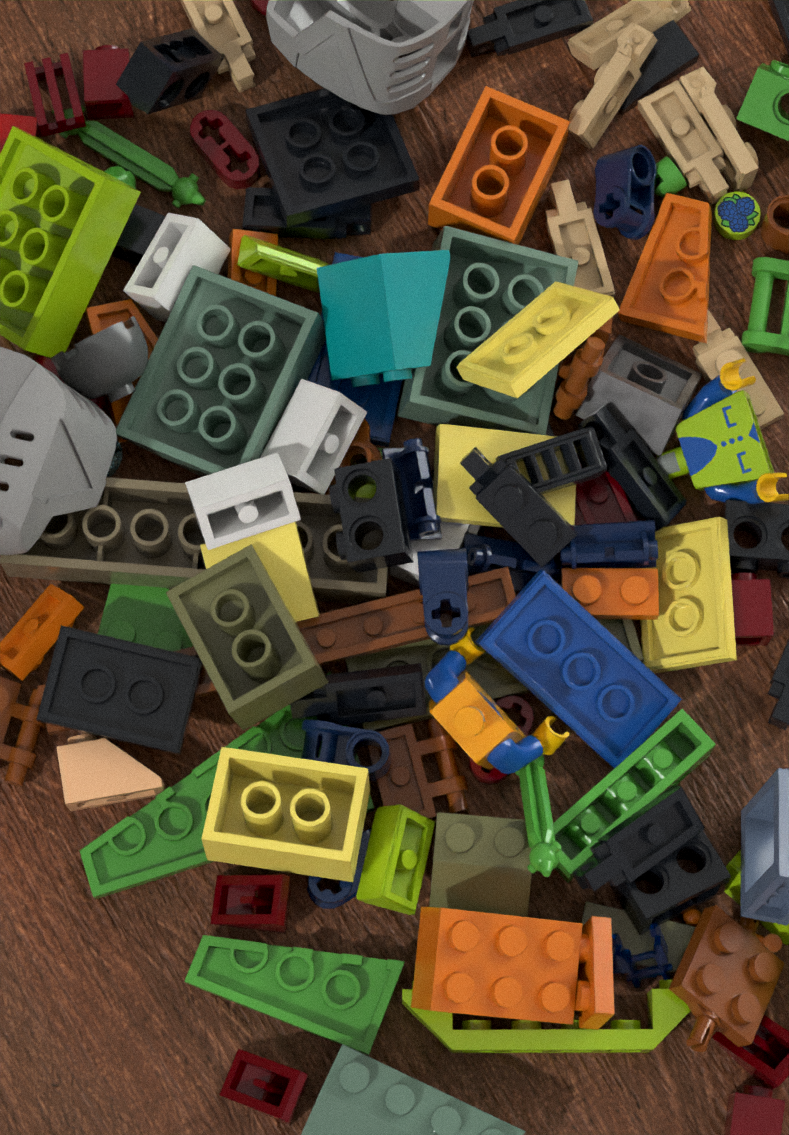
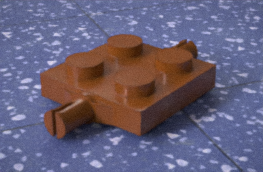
[669,905,785,1052]

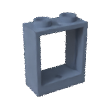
[740,768,789,925]

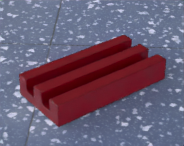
[24,53,86,137]

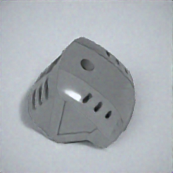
[266,0,474,115]
[0,347,117,555]

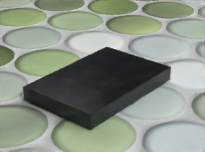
[36,625,203,755]

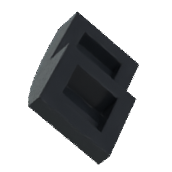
[618,20,699,115]

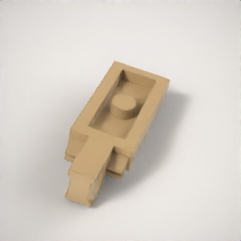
[180,0,256,93]
[567,0,691,70]
[569,22,658,149]
[679,67,759,192]
[637,80,729,205]
[545,179,615,297]
[692,310,784,429]

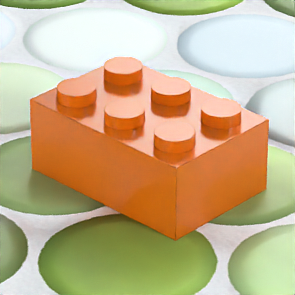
[428,86,570,245]
[411,906,582,1025]

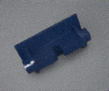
[381,438,442,541]
[560,520,658,570]
[463,533,561,592]

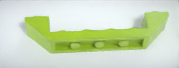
[402,980,691,1053]

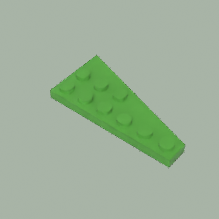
[79,672,374,900]

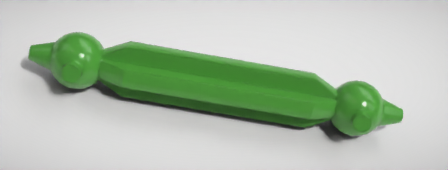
[51,105,206,209]
[515,753,561,877]

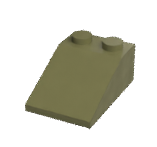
[166,544,329,730]
[429,812,532,917]

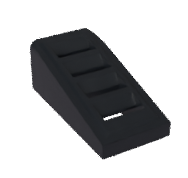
[495,426,607,494]

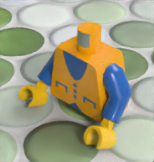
[425,627,569,774]

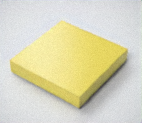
[200,521,319,622]

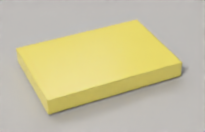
[456,281,620,398]
[433,424,577,528]
[640,516,737,674]

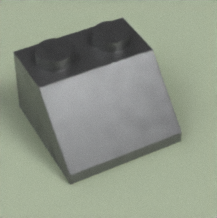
[576,334,702,456]

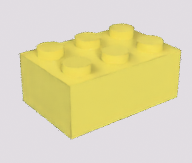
[202,747,370,882]

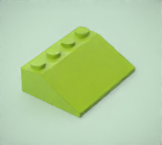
[0,126,141,358]

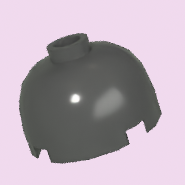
[51,316,148,403]

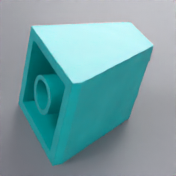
[317,250,450,388]

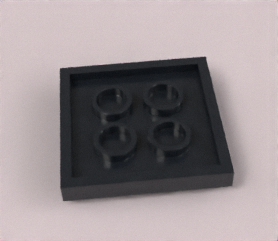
[245,88,420,227]

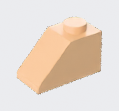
[57,734,165,811]

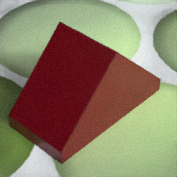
[210,874,292,934]
[711,1015,789,1089]
[219,1049,310,1125]

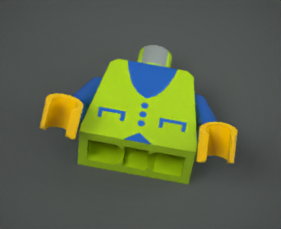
[656,358,789,504]

